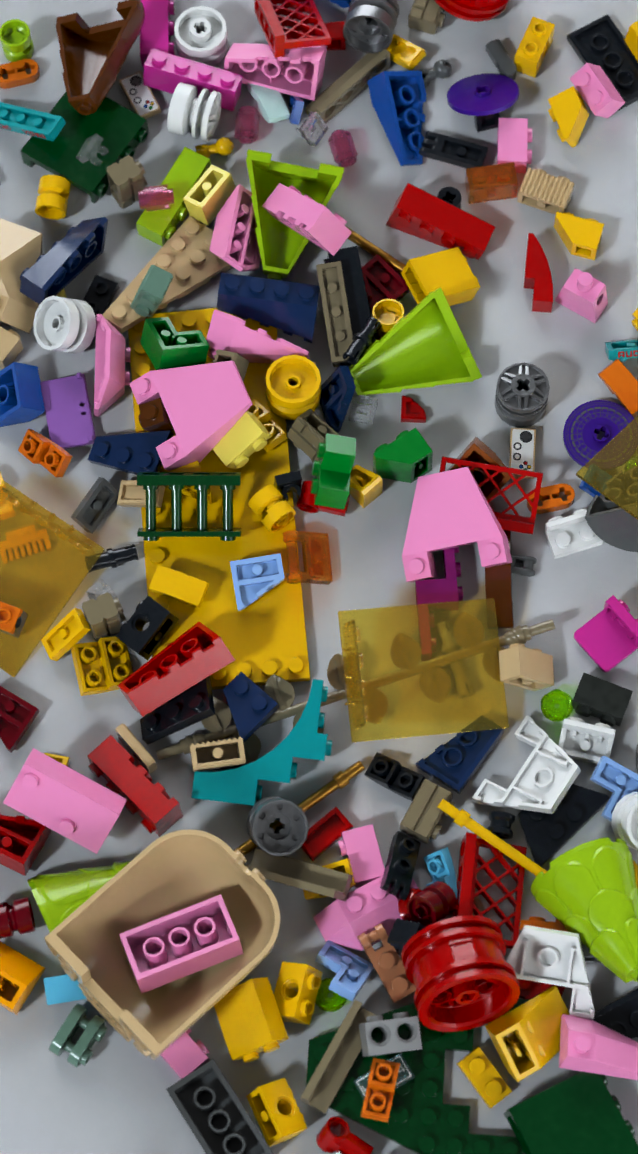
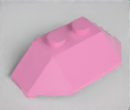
[209,184,260,272]
[94,314,131,417]
[313,876,419,951]

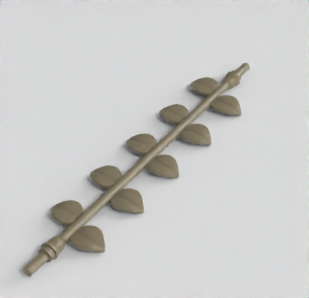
[156,612,555,765]

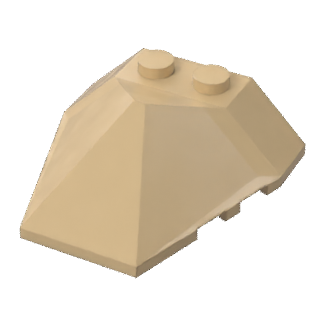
[0,218,43,334]

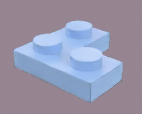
[590,756,638,822]
[315,940,374,1001]

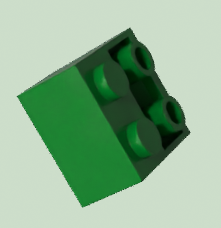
[373,428,433,483]

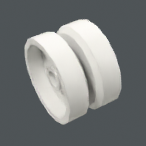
[174,6,228,66]
[33,295,96,354]
[611,792,638,850]

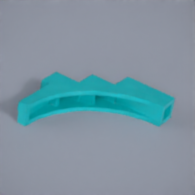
[191,679,332,806]

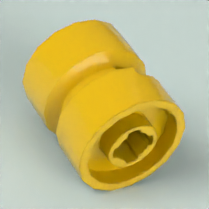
[35,175,71,220]
[372,299,405,340]
[248,484,296,533]

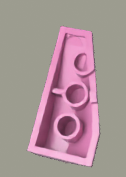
[206,309,309,364]
[559,1014,638,1080]

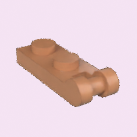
[357,923,416,1003]

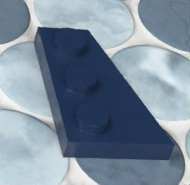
[87,430,174,475]
[415,715,504,794]

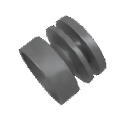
[343,0,399,54]
[495,362,550,428]
[246,796,309,856]

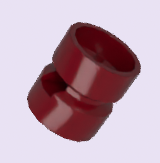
[407,881,457,927]
[0,897,36,939]

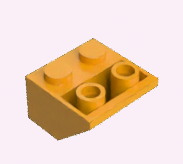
[0,941,45,1015]

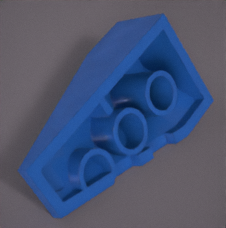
[367,71,426,166]

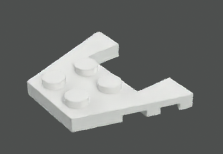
[472,715,581,814]
[506,925,595,1019]

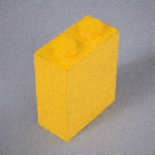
[401,247,480,306]
[214,977,289,1063]

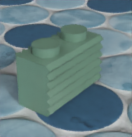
[130,265,173,317]

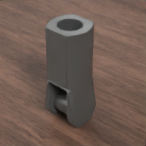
[486,39,517,80]
[511,555,537,577]

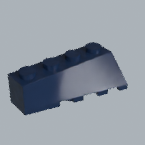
[20,217,108,304]
[217,272,320,343]

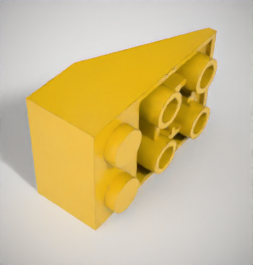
[485,986,569,1082]

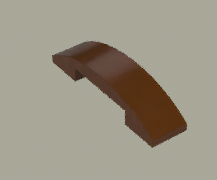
[485,530,514,629]

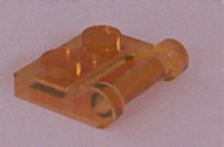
[283,530,333,585]

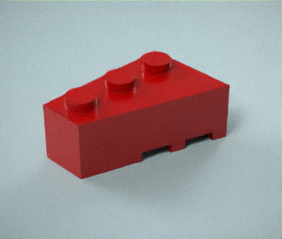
[0,815,51,876]

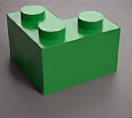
[140,317,209,370]
[311,433,356,510]

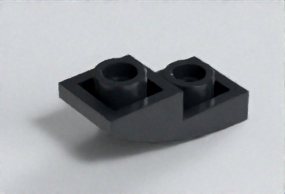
[365,752,426,801]

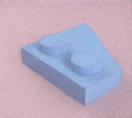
[230,553,285,611]

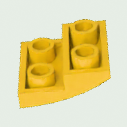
[71,636,133,696]

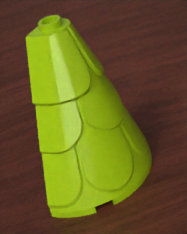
[246,149,344,280]
[349,287,482,395]
[530,837,638,983]
[27,861,131,932]

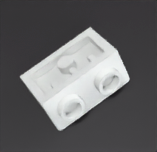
[544,508,603,559]

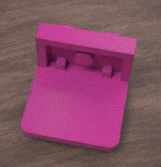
[574,595,638,672]

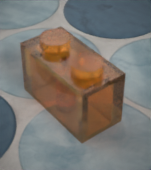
[465,162,518,204]

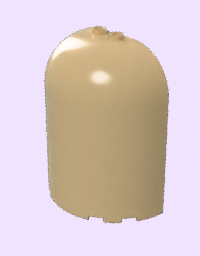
[44,829,280,1060]

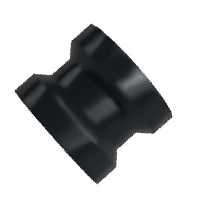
[437,187,461,209]
[487,811,515,839]

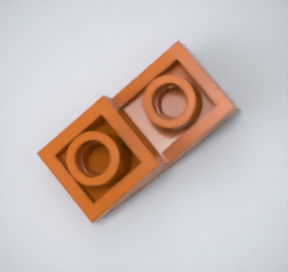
[598,359,638,415]
[18,429,73,477]
[361,1058,400,1123]

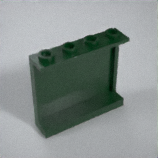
[20,92,149,204]
[504,1071,638,1154]

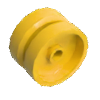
[265,355,321,420]

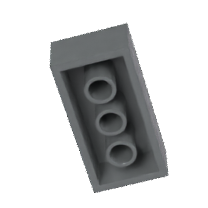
[166,1059,273,1154]

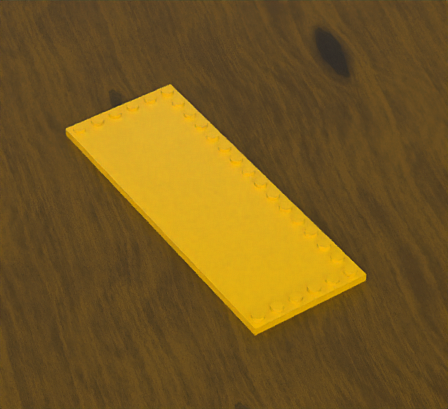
[128,308,310,690]

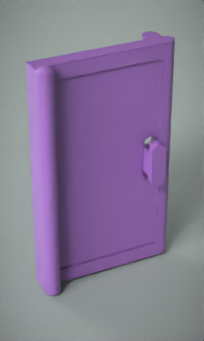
[41,372,96,449]

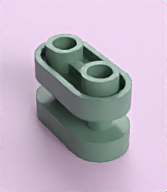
[49,1003,108,1067]

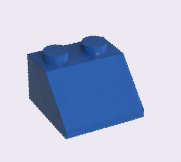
[0,362,45,427]

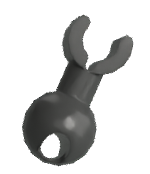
[417,59,452,88]

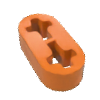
[0,59,40,89]
[527,484,575,514]

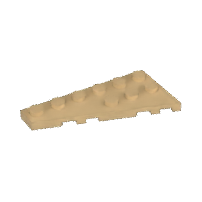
[103,216,231,334]

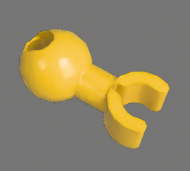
[195,137,234,158]

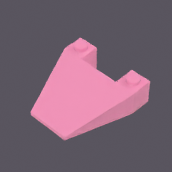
[129,361,253,471]
[402,467,512,582]

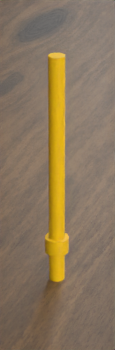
[437,799,547,876]

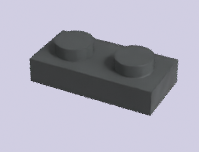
[71,477,119,533]

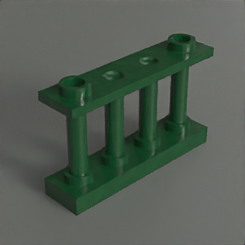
[137,472,241,541]

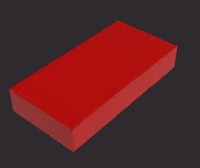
[300,807,353,861]

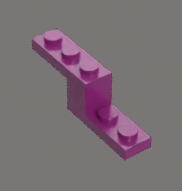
[415,547,463,662]

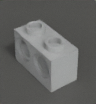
[359,1011,422,1057]

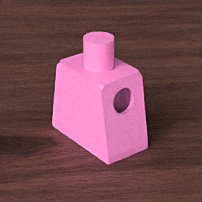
[555,269,608,323]

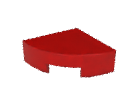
[401,396,426,423]

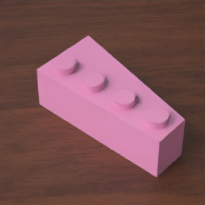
[224,43,327,101]
[262,183,352,256]

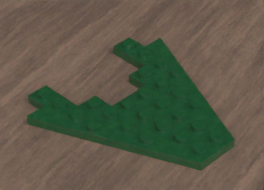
[306,999,529,1154]

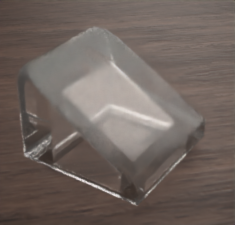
[86,579,118,600]

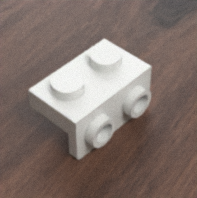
[558,717,616,764]

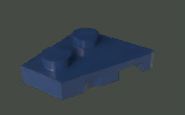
[320,366,356,433]
[223,672,279,742]

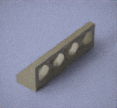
[305,49,390,127]
[316,261,353,367]
[244,848,353,902]
[301,1000,377,1115]

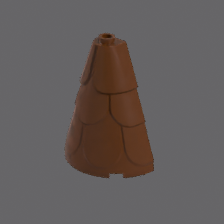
[56,0,145,115]

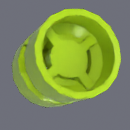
[0,19,34,62]

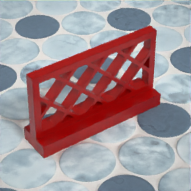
[254,0,332,58]
[439,456,543,535]
[453,832,527,949]

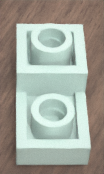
[247,83,290,123]

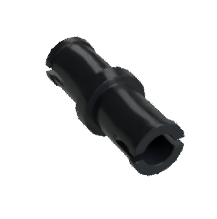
[343,317,381,365]
[85,544,138,573]

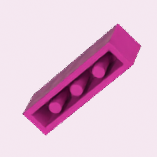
[140,0,175,67]
[143,49,243,111]

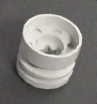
[167,82,222,142]

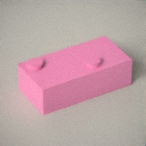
[3,748,127,854]
[119,894,243,994]

